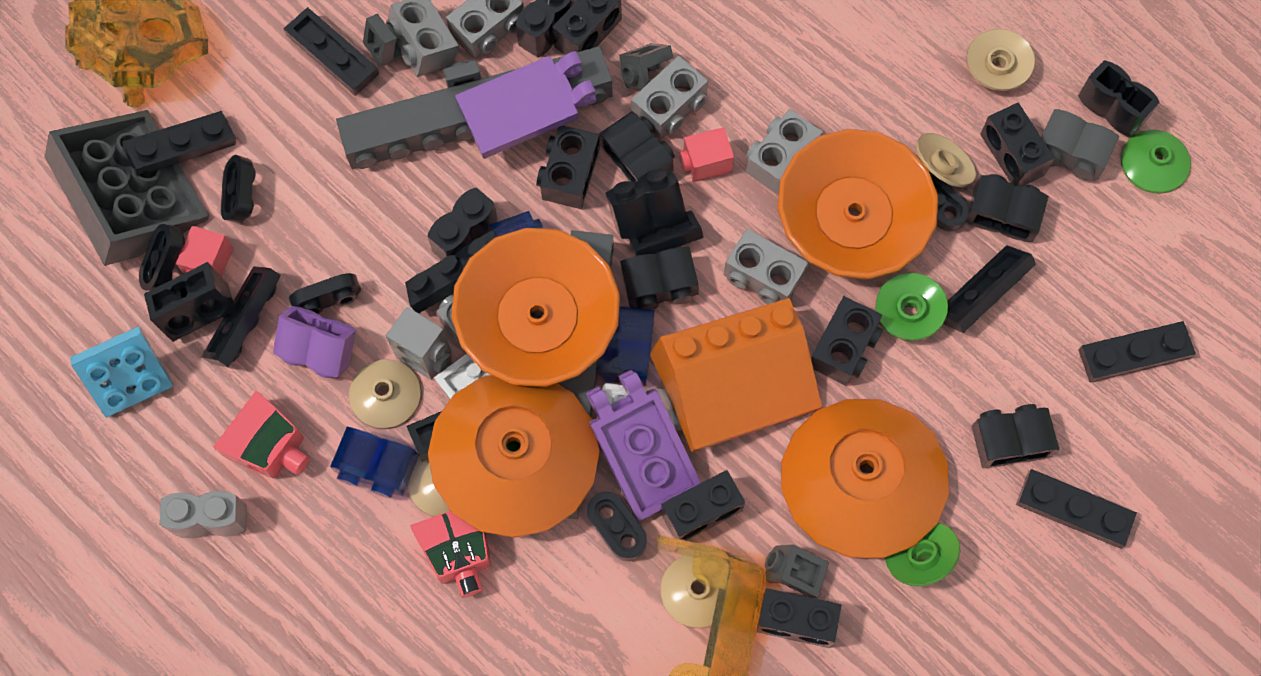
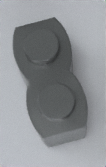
[1041,109,1119,180]

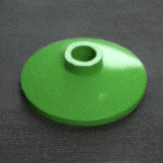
[1121,130,1191,194]
[875,273,948,341]
[886,523,961,586]

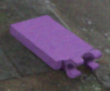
[455,51,597,159]
[586,370,701,522]

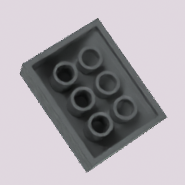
[44,110,209,266]

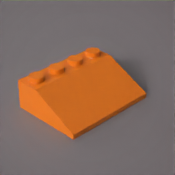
[650,298,822,452]

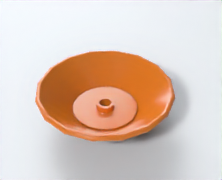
[777,129,938,279]
[451,228,620,387]
[428,375,600,538]
[781,399,949,558]

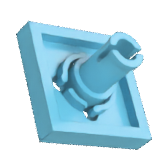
[70,326,173,417]

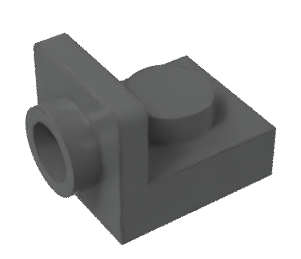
[363,13,403,67]
[619,43,673,90]
[443,60,481,88]
[763,544,829,598]

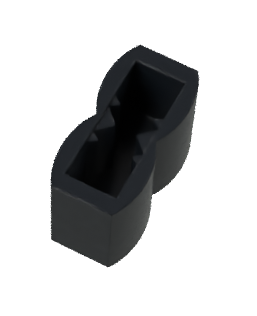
[516,0,575,58]
[1078,60,1159,137]
[599,111,675,182]
[605,169,687,239]
[966,174,1049,242]
[427,188,498,260]
[620,247,699,312]
[971,404,1060,468]

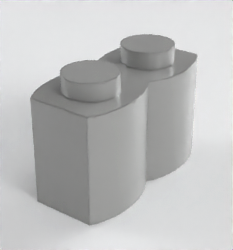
[159,491,247,538]

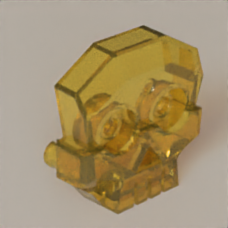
[65,0,208,107]

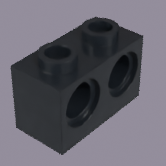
[552,0,622,55]
[980,102,1055,186]
[536,125,600,210]
[144,262,236,342]
[811,296,884,386]
[660,470,745,545]
[756,588,842,648]

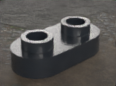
[221,155,256,224]
[929,171,969,231]
[139,224,185,291]
[289,273,361,314]
[587,492,647,561]

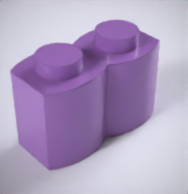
[273,306,356,378]

